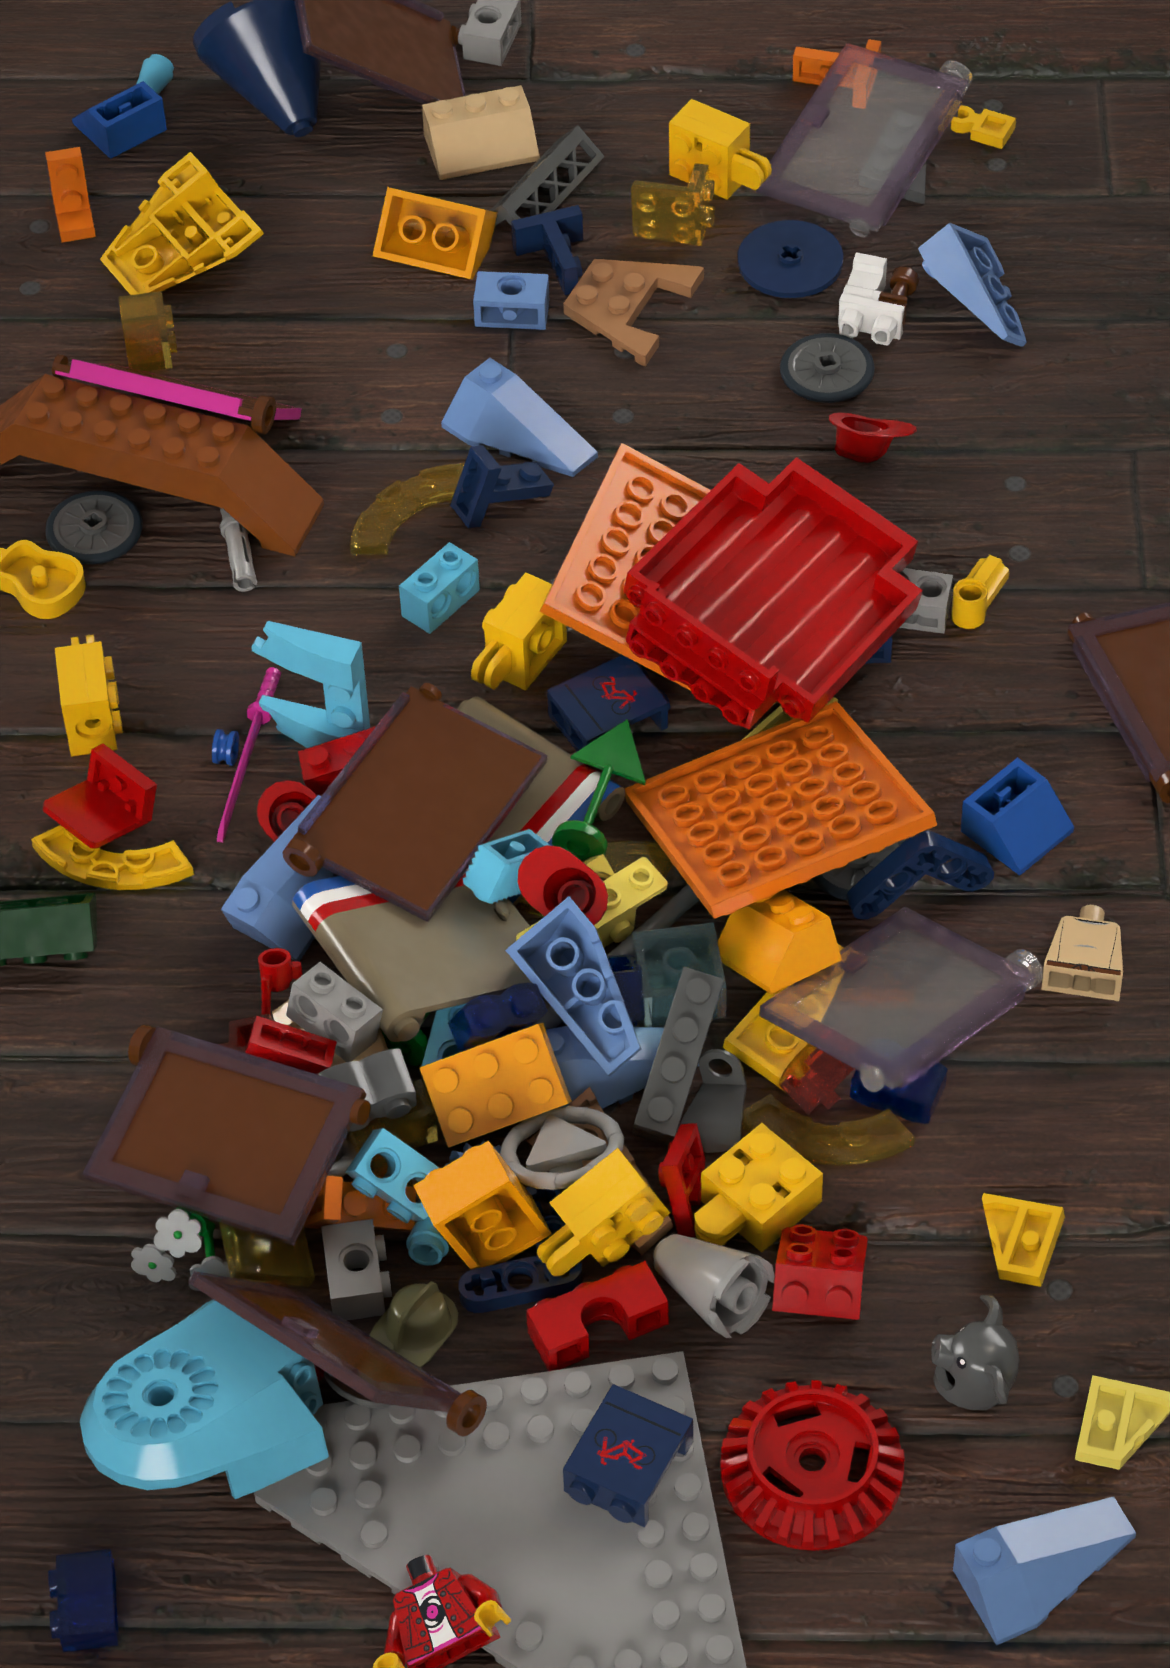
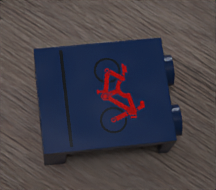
[547,655,670,751]
[563,1384,694,1527]

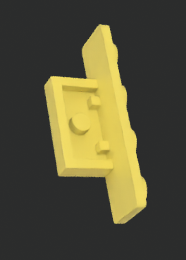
[516,857,668,947]

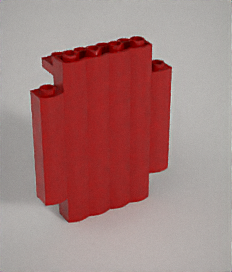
[623,457,923,730]

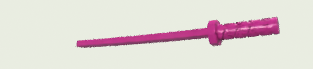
[217,667,281,843]

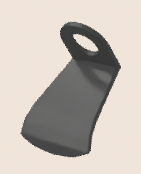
[678,1049,747,1153]

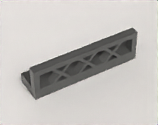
[490,125,605,226]

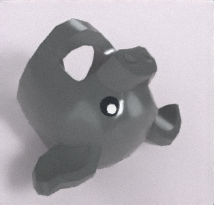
[931,1295,1020,1410]

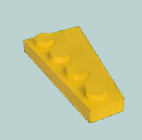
[723,943,854,1095]

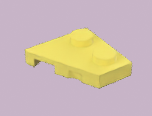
[1075,1375,1170,1470]

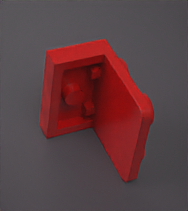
[43,744,157,849]
[772,1224,868,1320]

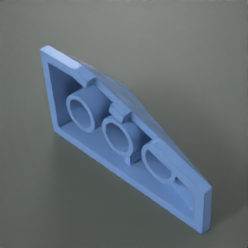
[918,223,1027,347]
[441,358,598,477]
[221,795,335,962]
[505,896,642,1076]
[546,1026,699,1109]
[953,1496,1136,1646]

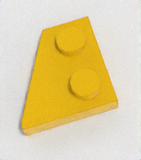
[982,1193,1065,1287]

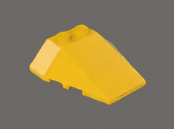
[100,152,264,303]

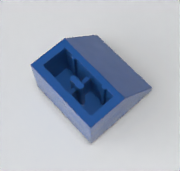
[72,81,167,159]
[961,757,1074,876]

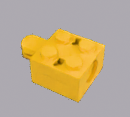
[669,99,772,200]
[471,572,567,691]
[55,634,123,757]
[694,1123,823,1252]
[536,1148,670,1276]

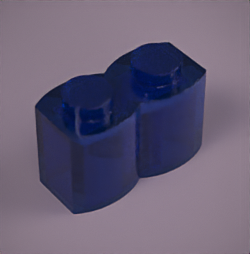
[607,955,645,1027]
[448,983,548,1051]
[850,1042,948,1124]
[48,1549,119,1652]

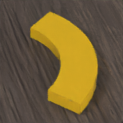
[31,825,194,890]

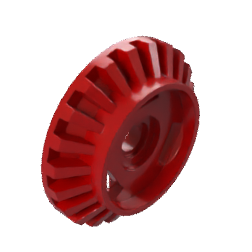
[720,1380,905,1551]

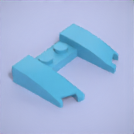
[252,621,370,748]

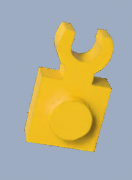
[951,105,1016,149]

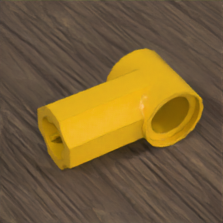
[951,555,1009,629]

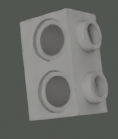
[899,568,953,634]
[286,962,383,1062]

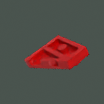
[658,1123,706,1237]

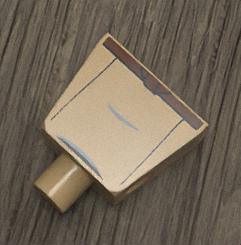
[1041,905,1123,1001]

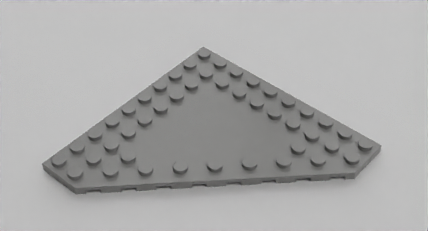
[254,1351,747,1668]

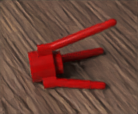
[258,948,303,1020]

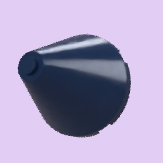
[193,0,321,137]

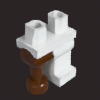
[838,252,919,346]

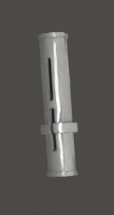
[220,508,257,592]

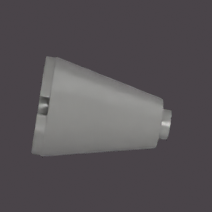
[653,1234,775,1338]

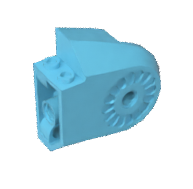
[80,1299,329,1499]

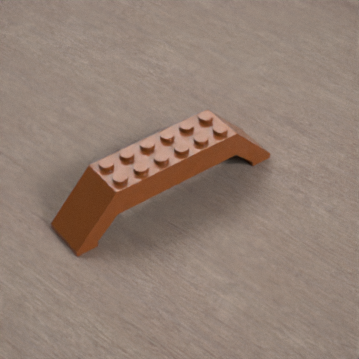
[0,374,324,557]

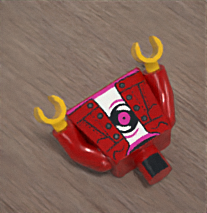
[373,1555,511,1668]

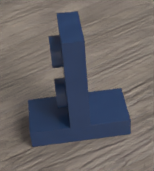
[511,205,583,295]
[450,445,554,528]

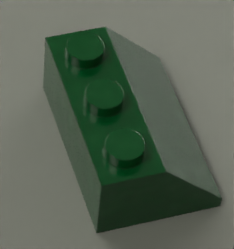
[0,893,97,966]

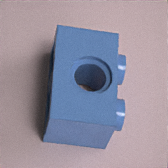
[473,271,550,330]

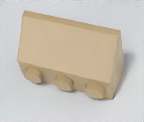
[422,85,540,180]

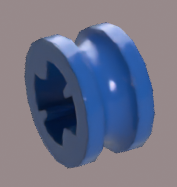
[212,729,239,766]

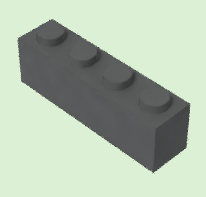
[632,967,724,1146]

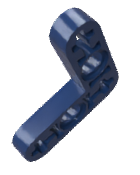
[846,831,994,920]
[459,1187,582,1313]

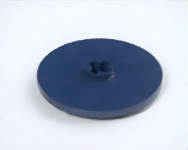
[738,220,843,298]

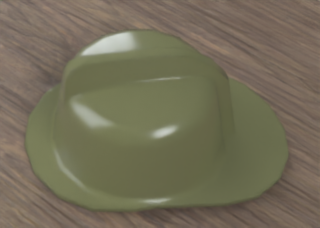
[368,1281,458,1371]

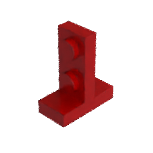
[245,1015,337,1078]

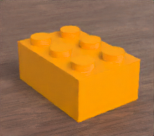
[419,1022,572,1148]
[413,1140,552,1270]

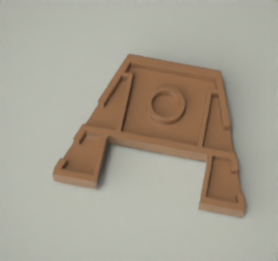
[563,259,704,367]

